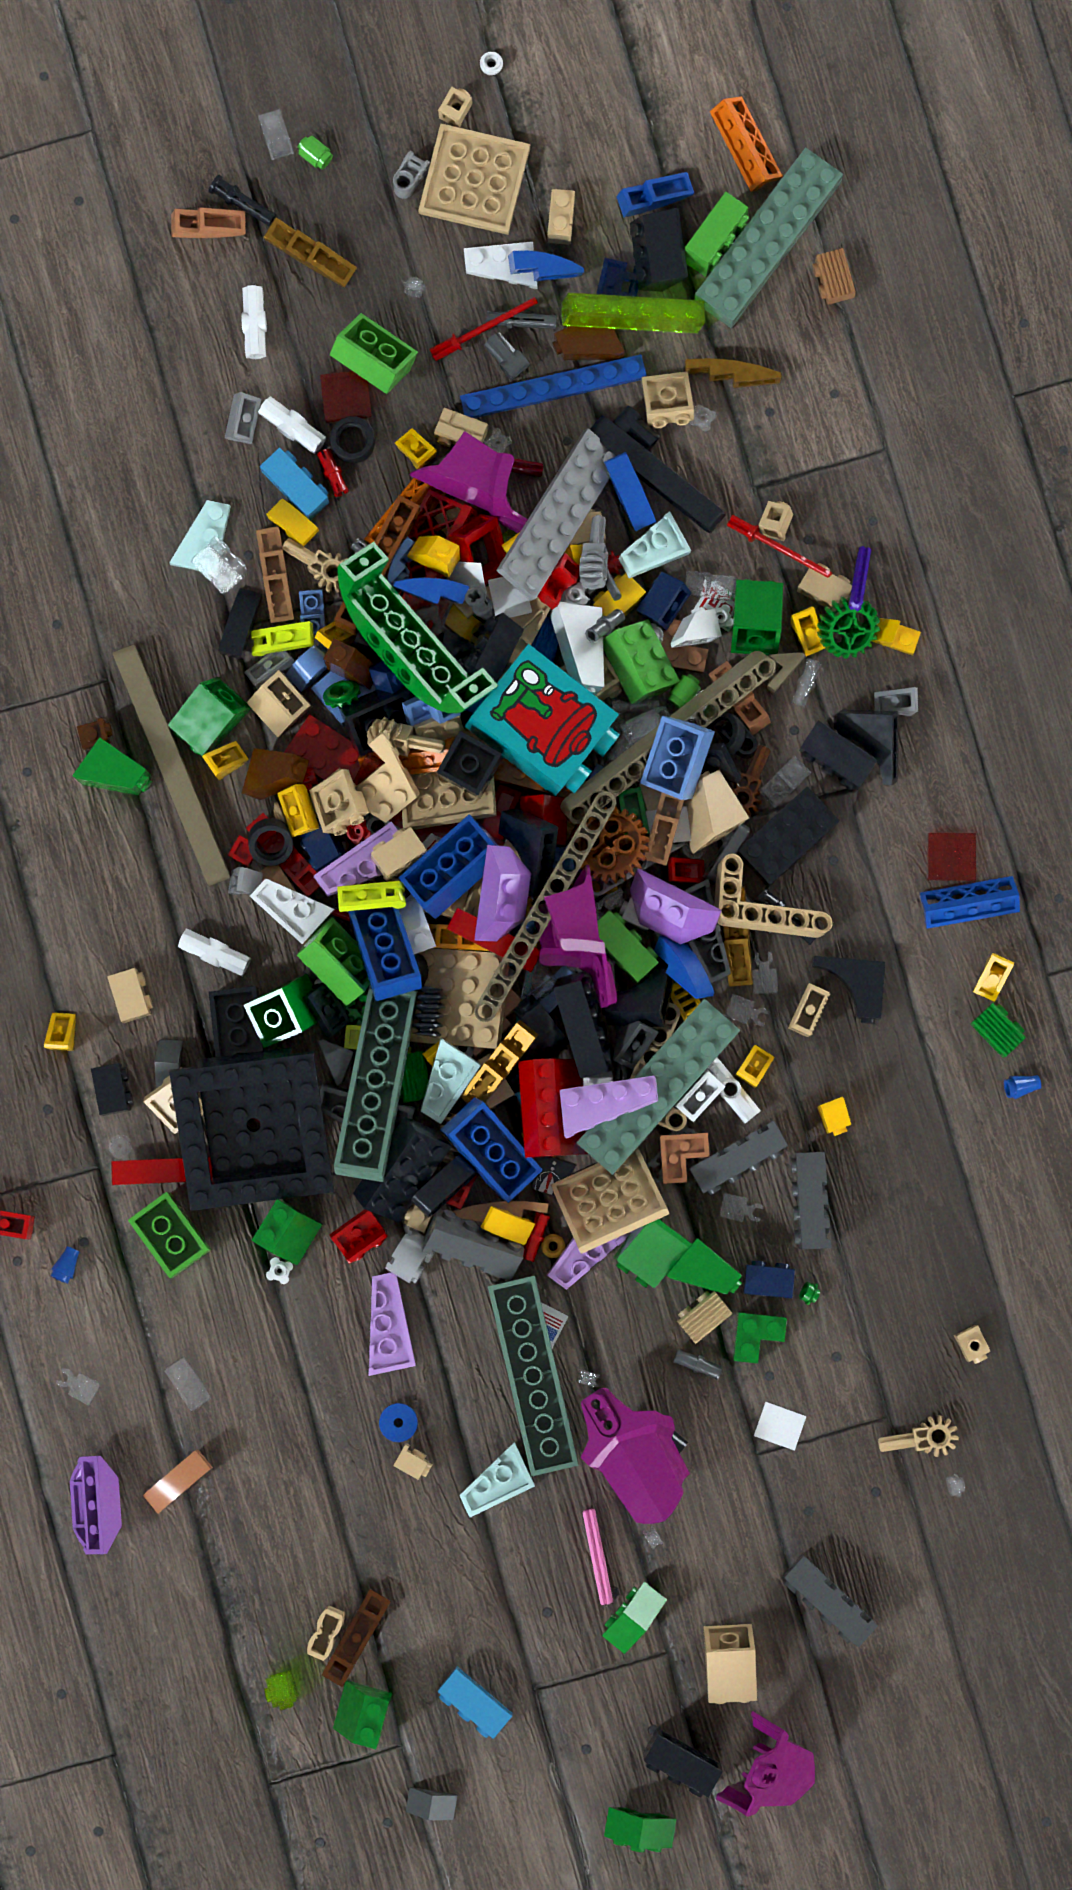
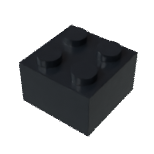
[436,731,504,799]

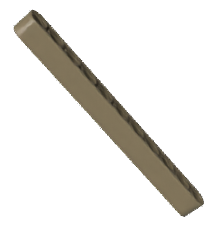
[113,644,231,887]
[560,651,776,824]
[474,791,616,1022]

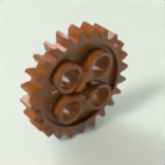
[574,807,650,884]

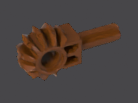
[730,745,770,819]

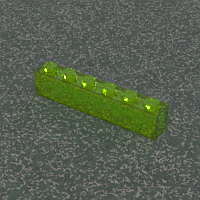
[561,293,705,333]

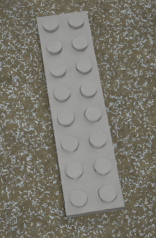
[496,428,616,601]

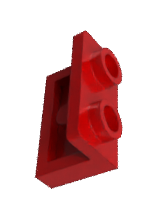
[329,1209,388,1264]

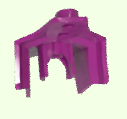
[409,431,528,533]
[530,865,617,1008]
[581,1388,690,1524]
[715,1711,815,1816]

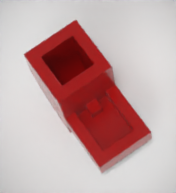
[537,553,580,610]

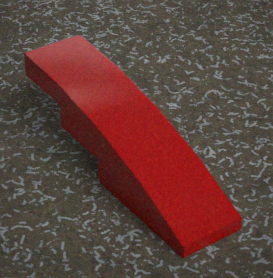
[111,1157,212,1185]

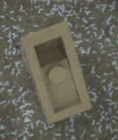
[766,652,806,695]

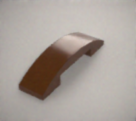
[322,1589,391,1687]

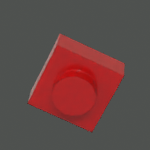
[228,835,261,868]

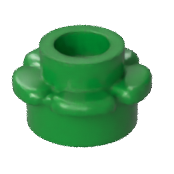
[799,1282,820,1305]

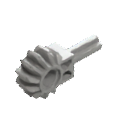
[579,515,608,589]

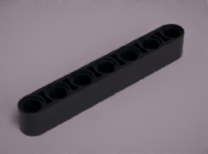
[590,415,726,534]

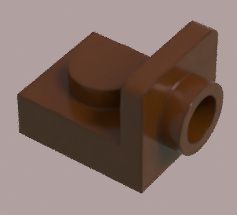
[77,717,113,750]

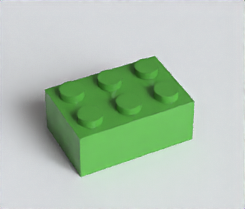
[685,191,749,277]
[330,313,418,394]
[603,619,680,704]
[597,910,659,985]
[297,917,370,1006]
[128,1192,212,1278]

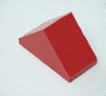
[667,857,705,885]

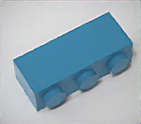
[259,447,330,520]
[437,1666,513,1739]

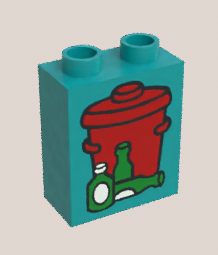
[465,644,620,796]

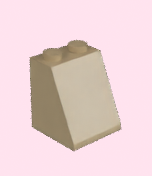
[682,770,749,854]
[703,1624,757,1704]

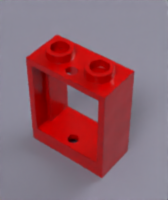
[448,514,507,587]

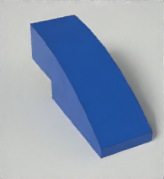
[616,172,694,218]
[508,250,584,281]
[604,452,656,531]
[391,578,470,604]
[654,935,714,999]

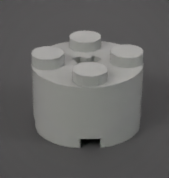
[385,1227,435,1284]

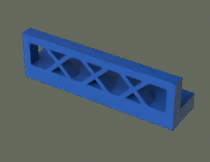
[920,876,1020,929]

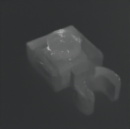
[752,952,778,994]
[725,994,769,1027]
[719,1193,763,1222]
[55,1368,101,1406]

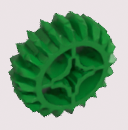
[817,596,880,659]

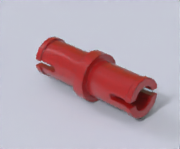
[317,449,349,497]
[523,1211,550,1262]

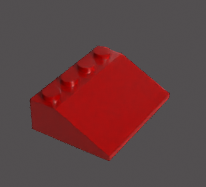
[518,1059,588,1158]

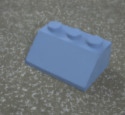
[640,716,715,800]

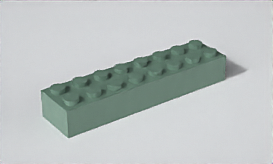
[694,147,843,329]
[334,985,418,1182]
[577,999,740,1175]
[488,1275,579,1477]

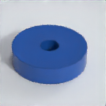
[379,1403,418,1442]

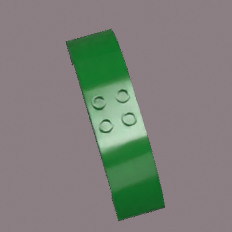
[338,542,498,713]

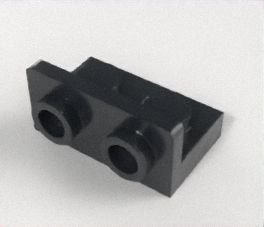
[303,982,351,1037]

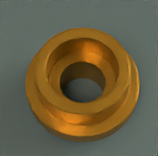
[541,1234,565,1258]

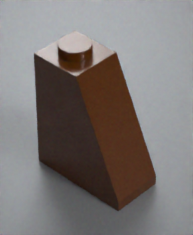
[552,310,625,360]
[323,638,374,690]
[242,748,309,800]

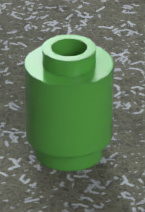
[298,136,333,170]
[668,674,701,709]

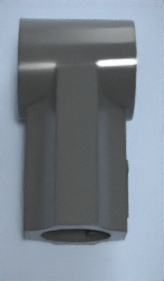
[484,332,530,380]

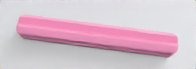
[583,1509,613,1605]

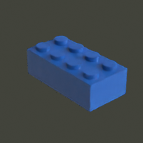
[398,814,498,919]
[348,894,422,1001]
[440,1097,542,1203]

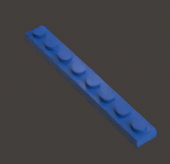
[460,354,647,418]

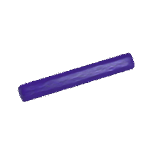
[849,546,871,611]

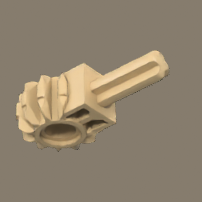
[282,538,348,593]
[367,717,445,756]
[878,1415,959,1457]

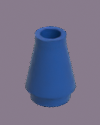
[1004,1075,1041,1099]
[51,1246,80,1284]

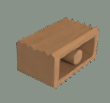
[812,248,856,305]

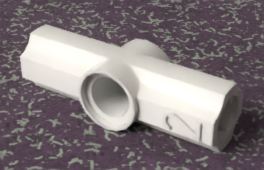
[242,285,267,359]
[258,396,326,454]
[178,928,251,977]
[703,1057,761,1124]

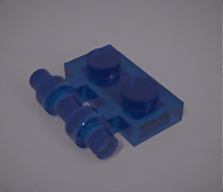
[594,258,639,313]

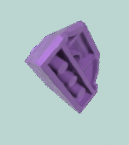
[474,845,531,942]
[630,869,722,945]
[70,1456,122,1554]

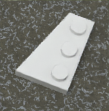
[464,242,537,289]
[250,879,335,944]

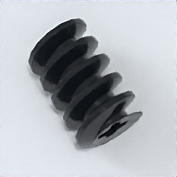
[412,986,447,1037]

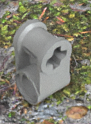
[393,151,431,199]

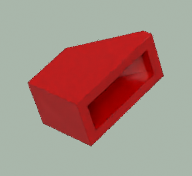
[483,784,522,840]

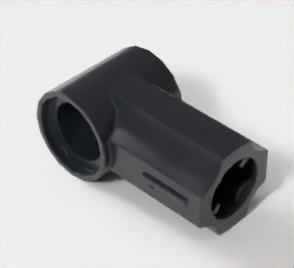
[613,406,660,451]

